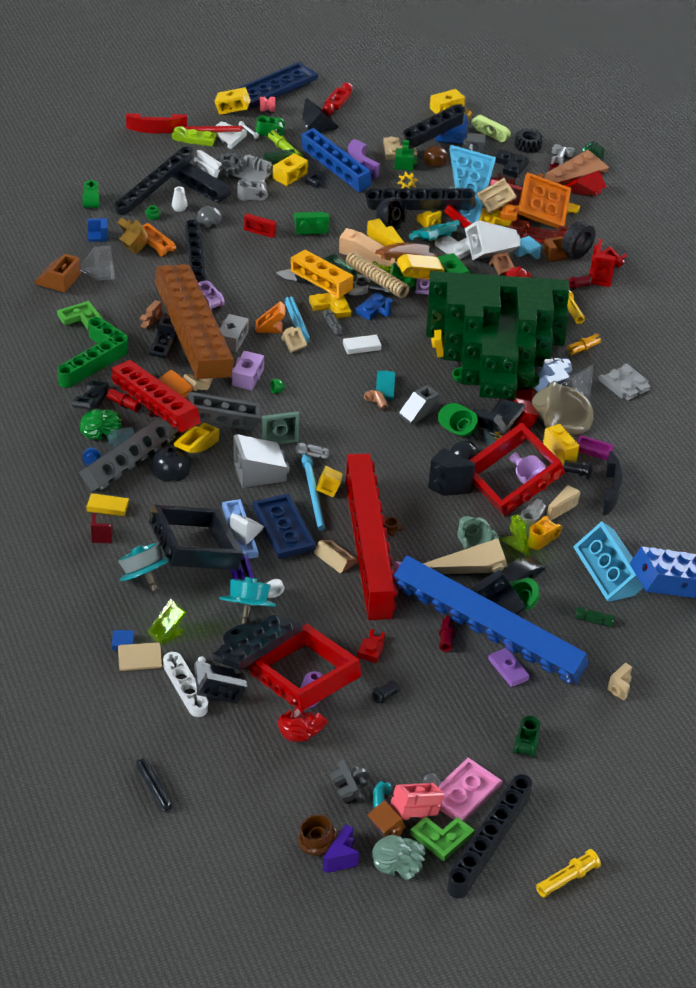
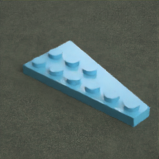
[450,145,496,223]

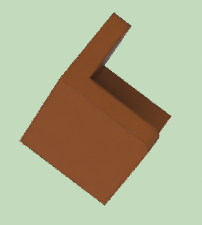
[543,236,567,262]

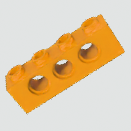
[291,250,353,297]

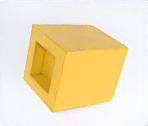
[316,466,343,497]

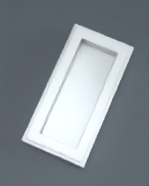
[343,335,381,354]

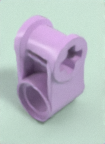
[198,281,225,311]

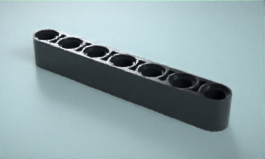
[365,188,476,210]
[447,774,532,898]

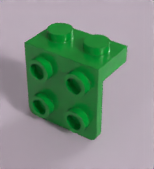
[293,212,329,235]

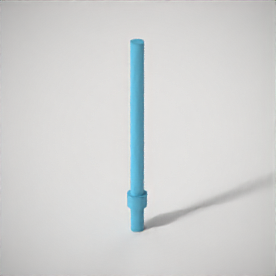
[301,453,326,531]

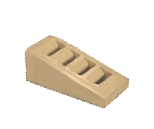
[547,485,580,521]

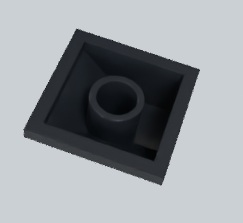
[302,98,339,133]

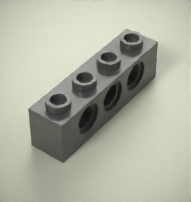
[186,392,261,431]

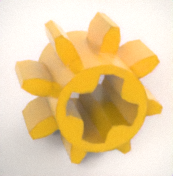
[398,172,418,189]

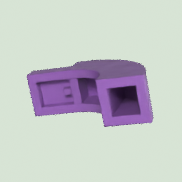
[348,139,380,179]

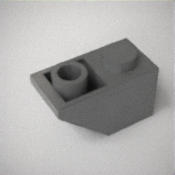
[399,385,440,425]

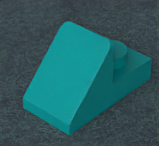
[376,371,395,400]

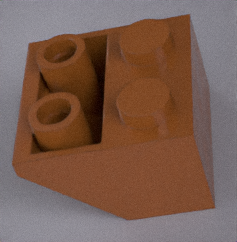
[34,254,81,293]

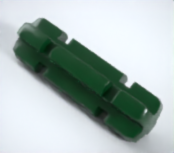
[575,607,615,627]

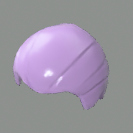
[509,452,546,484]

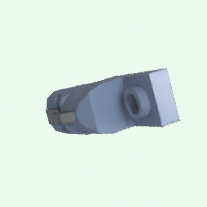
[535,357,572,392]

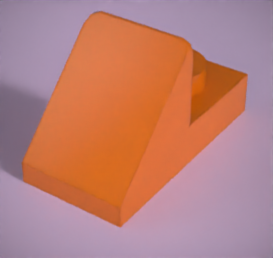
[255,301,285,333]

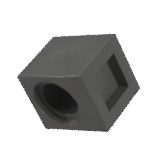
[463,133,485,154]

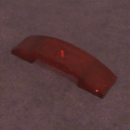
[508,220,570,243]

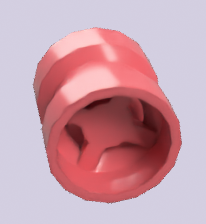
[260,97,275,112]

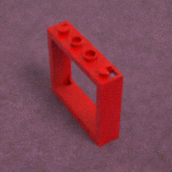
[470,422,565,517]
[248,624,361,712]

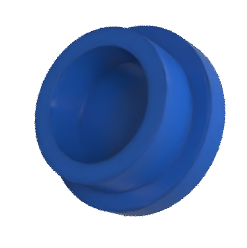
[82,448,101,465]

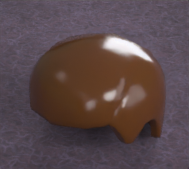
[424,146,447,166]

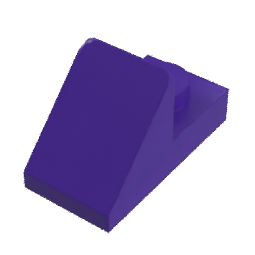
[323,824,359,873]

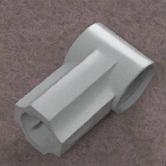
[518,499,546,535]

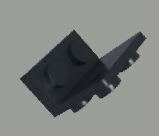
[473,399,525,434]
[470,569,526,615]
[194,661,247,703]

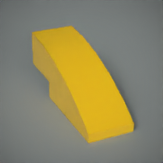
[367,219,404,246]
[174,423,219,453]

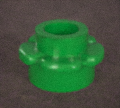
[145,206,161,220]

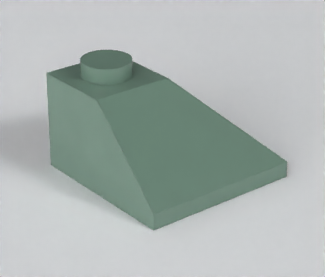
[262,411,300,444]

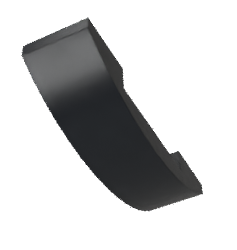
[149,315,176,359]
[72,380,109,410]
[603,451,623,515]
[502,556,545,582]

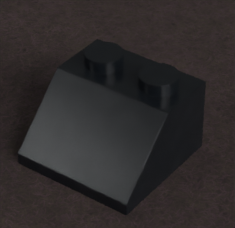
[428,448,476,496]

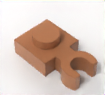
[140,300,163,329]

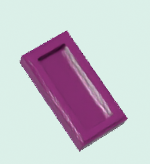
[576,435,615,461]

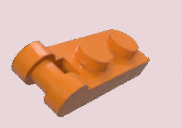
[142,223,176,256]

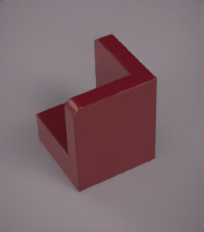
[91,513,113,543]

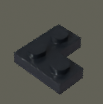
[495,150,529,178]

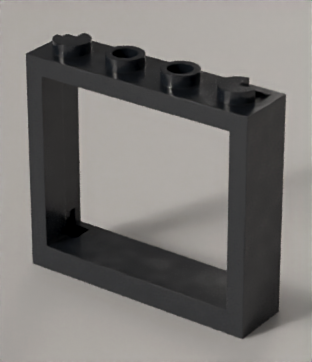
[149,505,244,570]

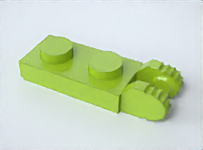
[171,126,216,146]

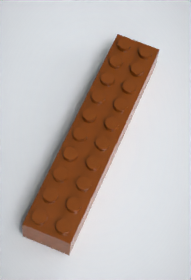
[155,264,234,379]

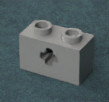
[220,314,249,352]

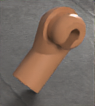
[364,390,388,410]

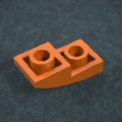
[158,370,194,398]

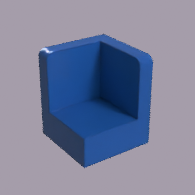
[87,218,108,242]

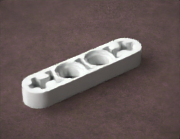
[163,652,208,717]

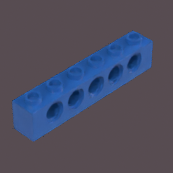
[301,128,372,192]

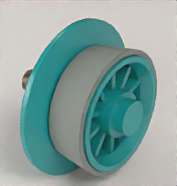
[118,543,169,591]

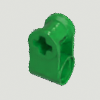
[256,116,285,136]
[83,180,99,208]

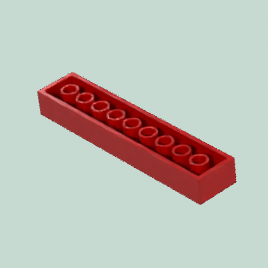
[345,453,398,620]

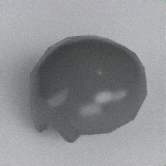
[196,206,222,228]

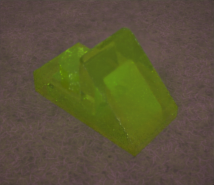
[500,515,530,556]
[147,599,187,645]

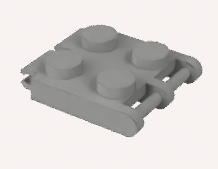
[598,364,650,400]

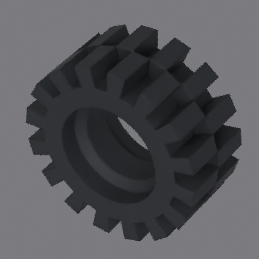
[515,128,543,153]

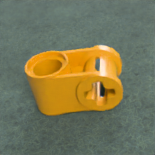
[527,516,563,550]

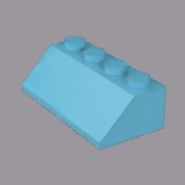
[573,521,644,602]

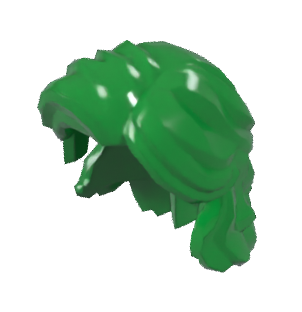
[79,409,123,440]

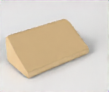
[314,540,358,573]
[118,642,162,671]

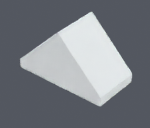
[230,513,264,545]

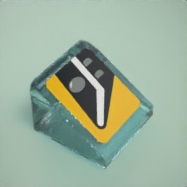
[483,430,502,446]

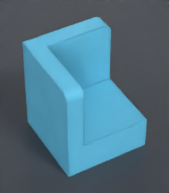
[515,236,541,259]

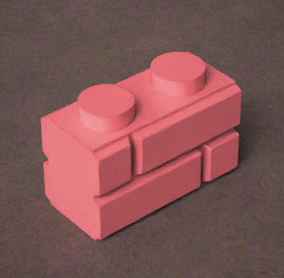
[390,783,444,820]

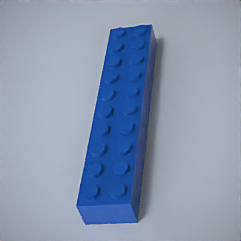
[394,555,589,685]

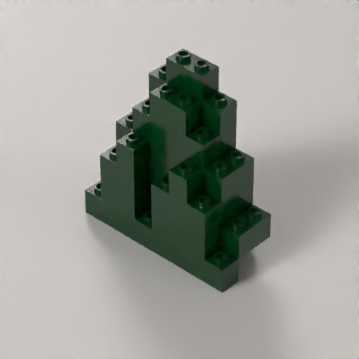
[426,271,570,400]

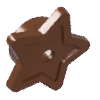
[383,516,404,536]

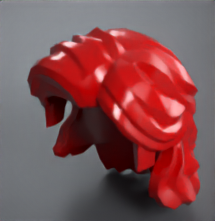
[278,707,328,742]

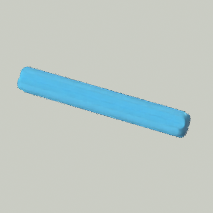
[285,296,310,343]

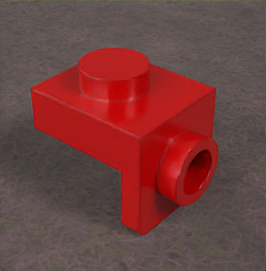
[600,246,628,268]

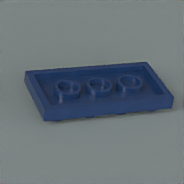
[252,493,316,559]

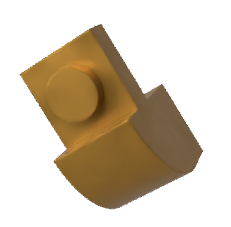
[117,218,148,255]

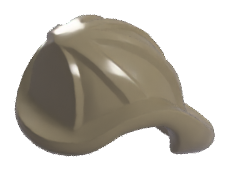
[532,380,593,435]

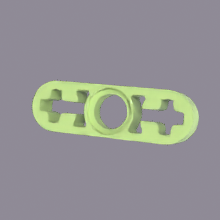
[471,115,511,142]

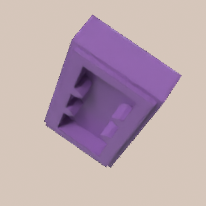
[488,648,529,687]

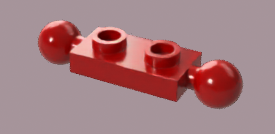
[323,82,353,115]

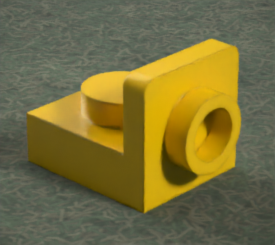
[416,211,442,228]

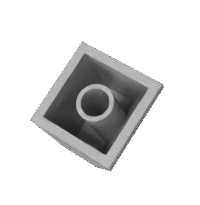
[234,434,290,488]

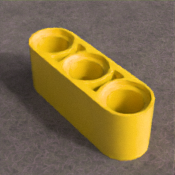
[397,254,445,279]

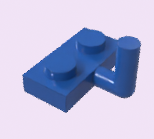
[356,293,392,320]

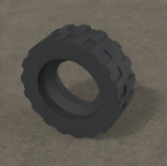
[562,220,596,259]

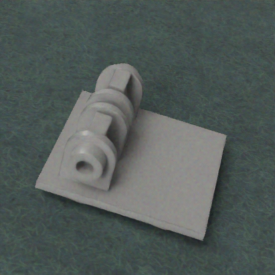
[234,154,273,181]

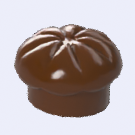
[298,815,339,856]

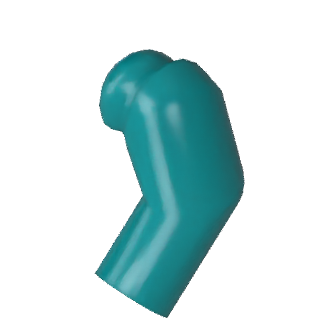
[373,781,391,809]

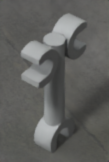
[551,144,575,165]

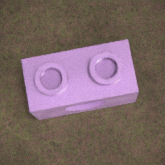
[230,351,264,390]

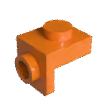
[500,204,519,221]

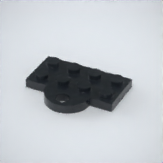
[212,615,302,670]

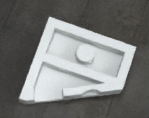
[213,122,247,149]

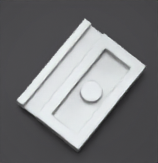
[192,150,222,178]

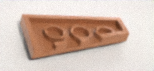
[544,150,610,185]

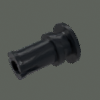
[563,460,593,480]

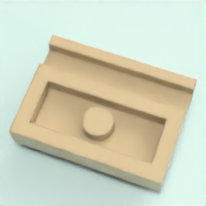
[477,178,517,214]

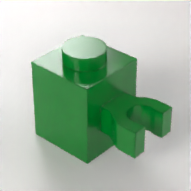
[394,140,417,171]

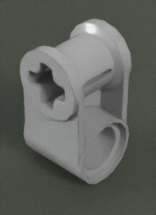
[237,179,268,201]

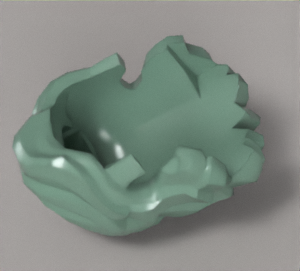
[458,516,499,550]
[372,835,425,880]

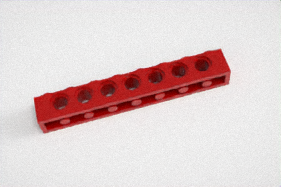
[111,360,201,432]

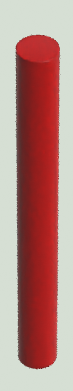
[183,126,242,132]

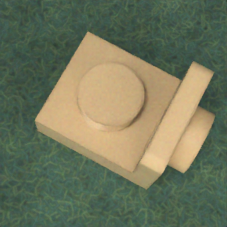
[282,327,307,353]
[607,663,632,700]

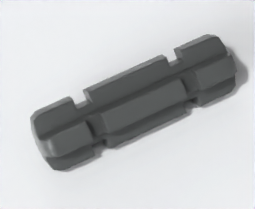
[323,309,343,335]
[295,442,330,459]

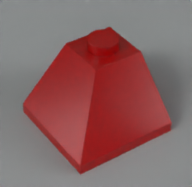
[564,170,606,196]

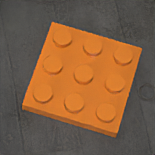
[518,172,571,230]

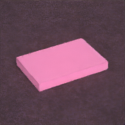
[439,758,503,822]

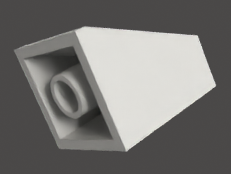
[465,221,520,260]

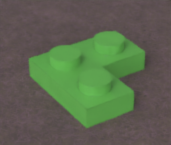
[57,301,103,330]
[410,817,475,862]

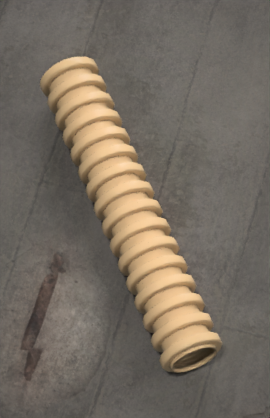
[346,252,409,298]

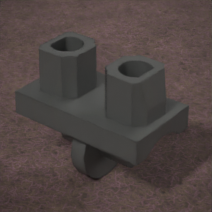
[330,760,369,803]

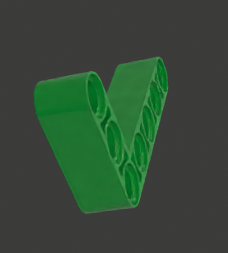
[57,317,128,388]

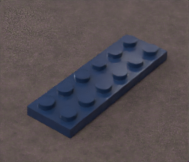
[233,62,318,108]

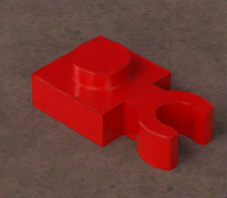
[357,629,385,663]

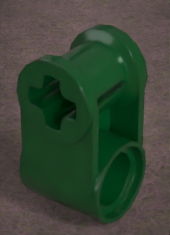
[513,715,540,758]

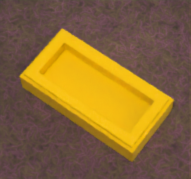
[86,493,129,516]

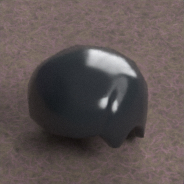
[451,441,479,460]

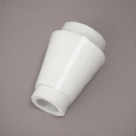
[172,187,188,212]

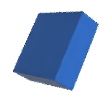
[112,630,134,651]

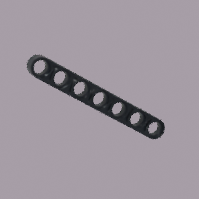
[115,147,194,215]
[185,220,207,283]

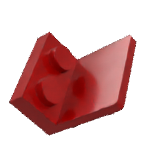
[589,239,616,287]

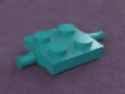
[409,220,460,241]

